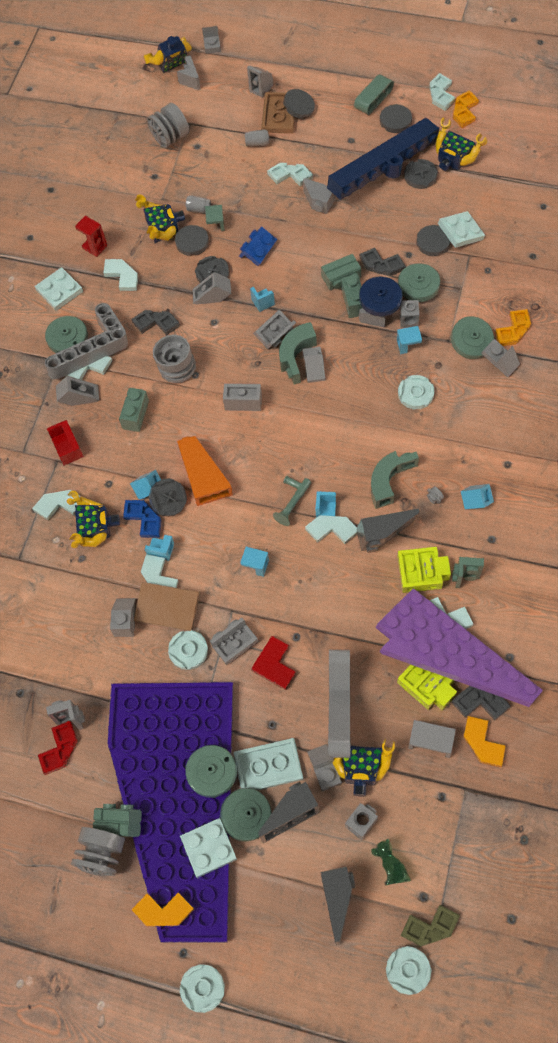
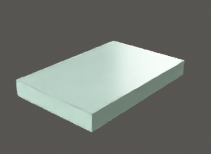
[233,738,304,791]

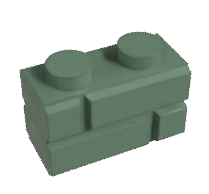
[321,254,361,290]
[341,275,362,318]
[119,388,149,432]
[93,804,142,837]

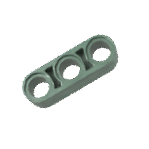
[354,74,394,115]

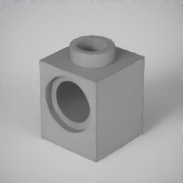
[400,300,419,328]
[345,803,378,840]

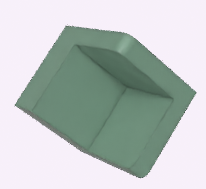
[205,205,225,231]

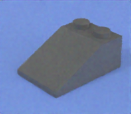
[357,508,419,553]
[258,782,319,844]
[321,867,355,946]

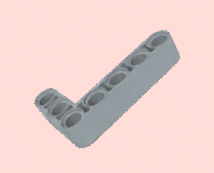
[45,303,128,379]
[328,650,350,758]

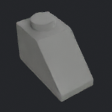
[247,66,273,98]
[303,178,335,214]
[192,272,231,305]
[56,376,99,406]
[110,598,136,637]

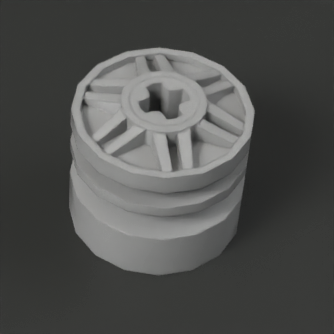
[147,102,189,148]
[153,334,196,383]
[70,827,125,877]

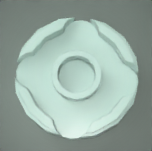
[398,375,434,409]
[168,630,208,670]
[386,946,431,995]
[180,964,225,1013]

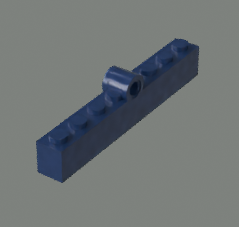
[327,117,440,200]

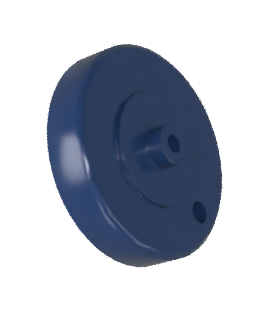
[359,276,402,317]

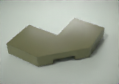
[400,905,460,947]

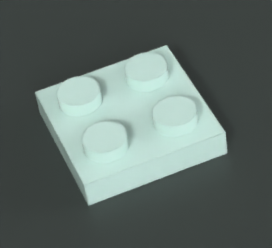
[438,211,485,248]
[34,267,83,311]
[180,818,237,878]

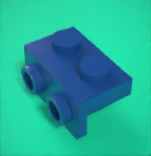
[239,226,277,266]

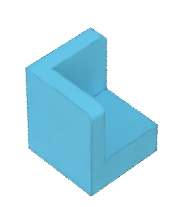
[250,287,275,312]
[396,326,422,354]
[130,470,161,500]
[460,484,494,509]
[315,491,336,518]
[145,535,175,561]
[240,547,269,577]

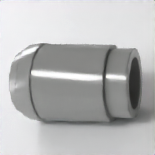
[245,129,269,147]
[185,195,211,214]

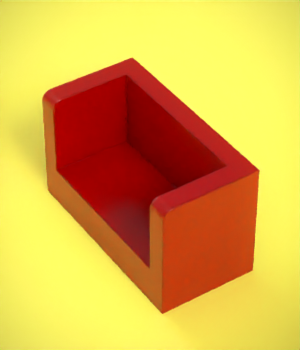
[75,215,107,257]
[47,420,84,466]

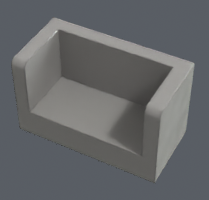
[223,384,262,411]
[408,720,456,758]

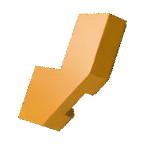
[453,90,479,128]
[495,309,531,346]
[463,716,505,768]
[131,893,194,927]

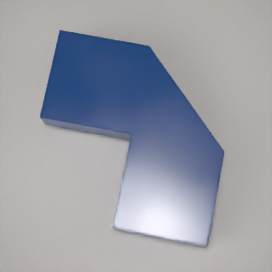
[123,500,161,538]

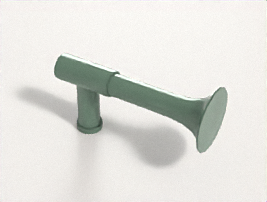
[273,476,312,526]

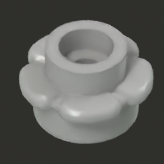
[427,486,444,504]

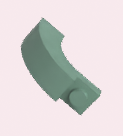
[279,322,317,385]
[371,451,419,509]

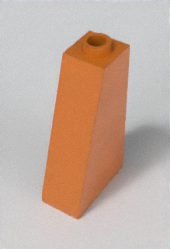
[177,436,233,506]

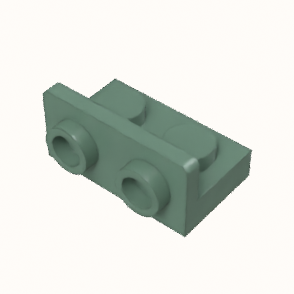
[452,557,484,588]

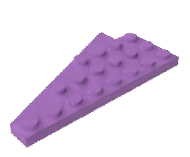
[376,588,543,707]

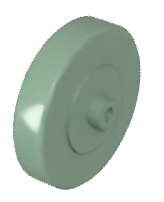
[398,263,440,302]
[45,316,88,353]
[450,316,494,359]
[185,745,237,798]
[220,788,272,842]

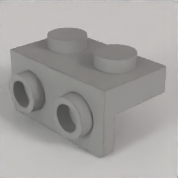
[253,309,296,349]
[210,618,258,665]
[46,700,85,730]

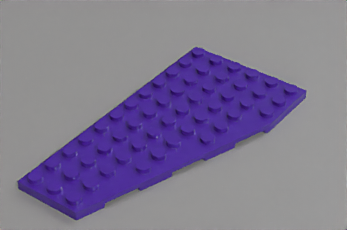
[107,682,233,943]

